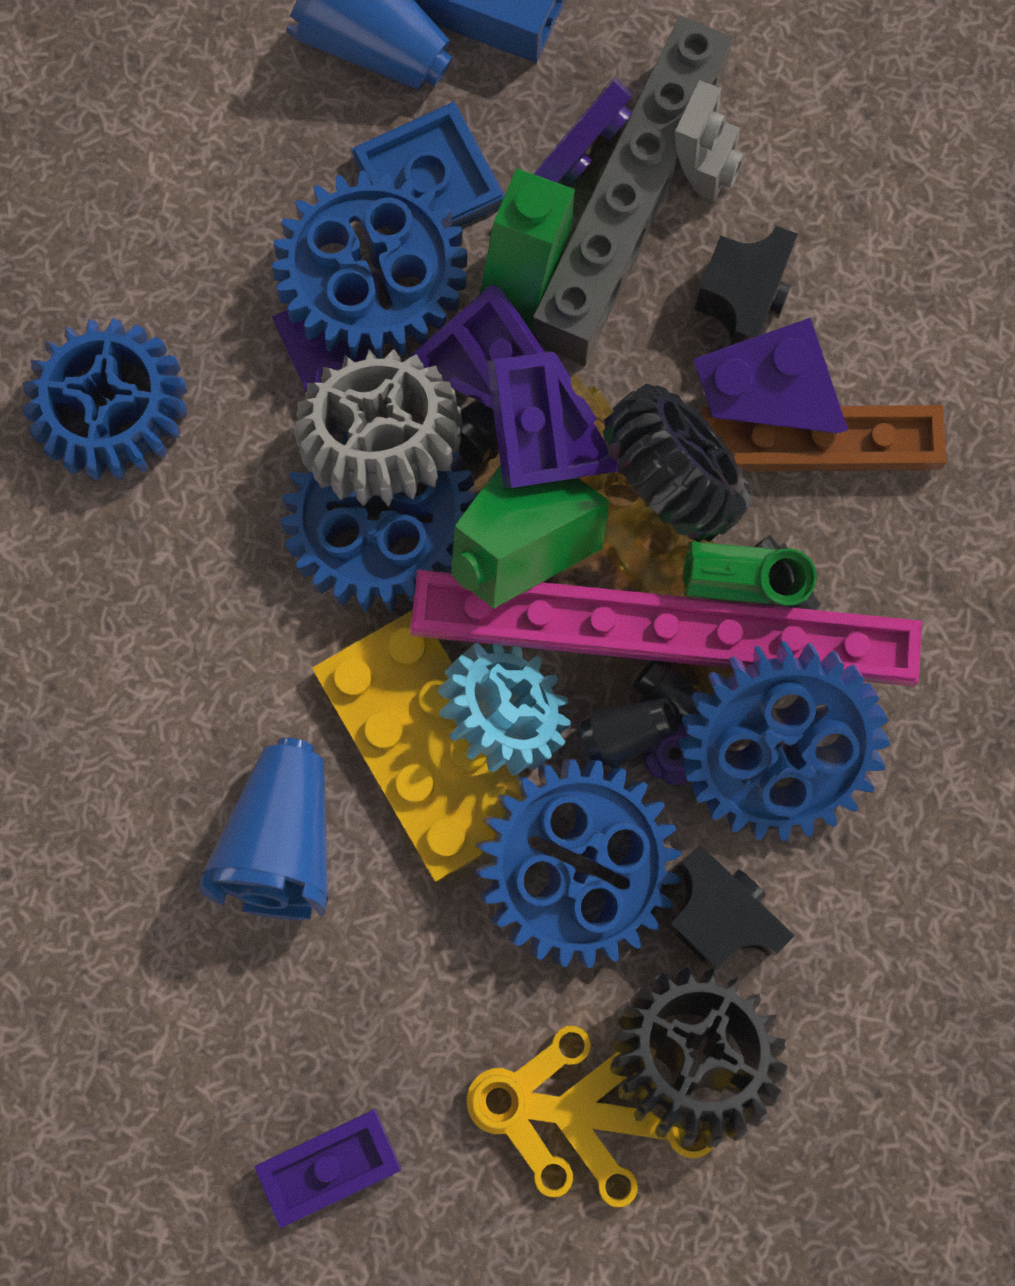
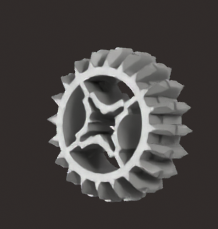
[294,349,462,507]

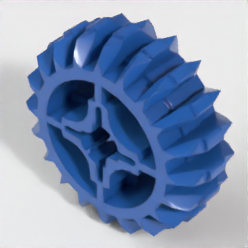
[22,317,188,481]

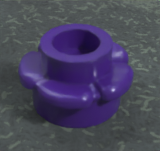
[644,723,691,785]

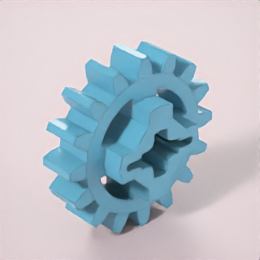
[438,643,571,775]

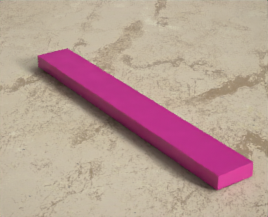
[410,570,922,687]

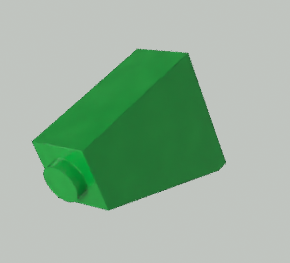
[479,168,575,334]
[451,464,610,609]

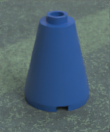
[286,0,453,90]
[198,738,328,920]

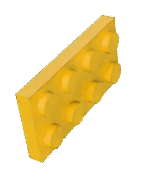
[312,610,521,883]

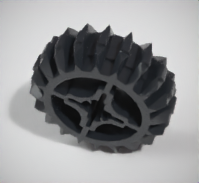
[603,384,752,542]
[610,967,788,1148]

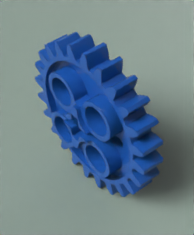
[272,171,468,359]
[280,423,477,612]
[679,641,890,841]
[474,759,681,968]

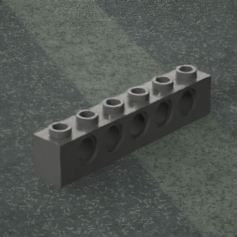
[533,15,734,366]

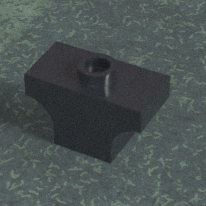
[694,226,798,346]
[666,845,795,970]

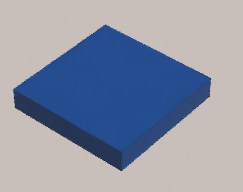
[350,102,505,235]

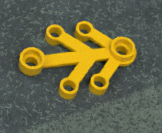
[467,1025,714,1208]

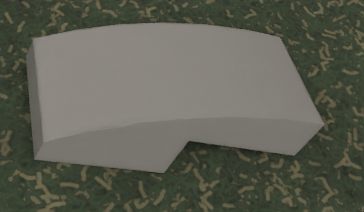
[675,80,744,204]

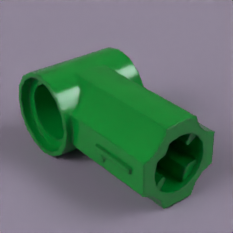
[682,541,817,606]

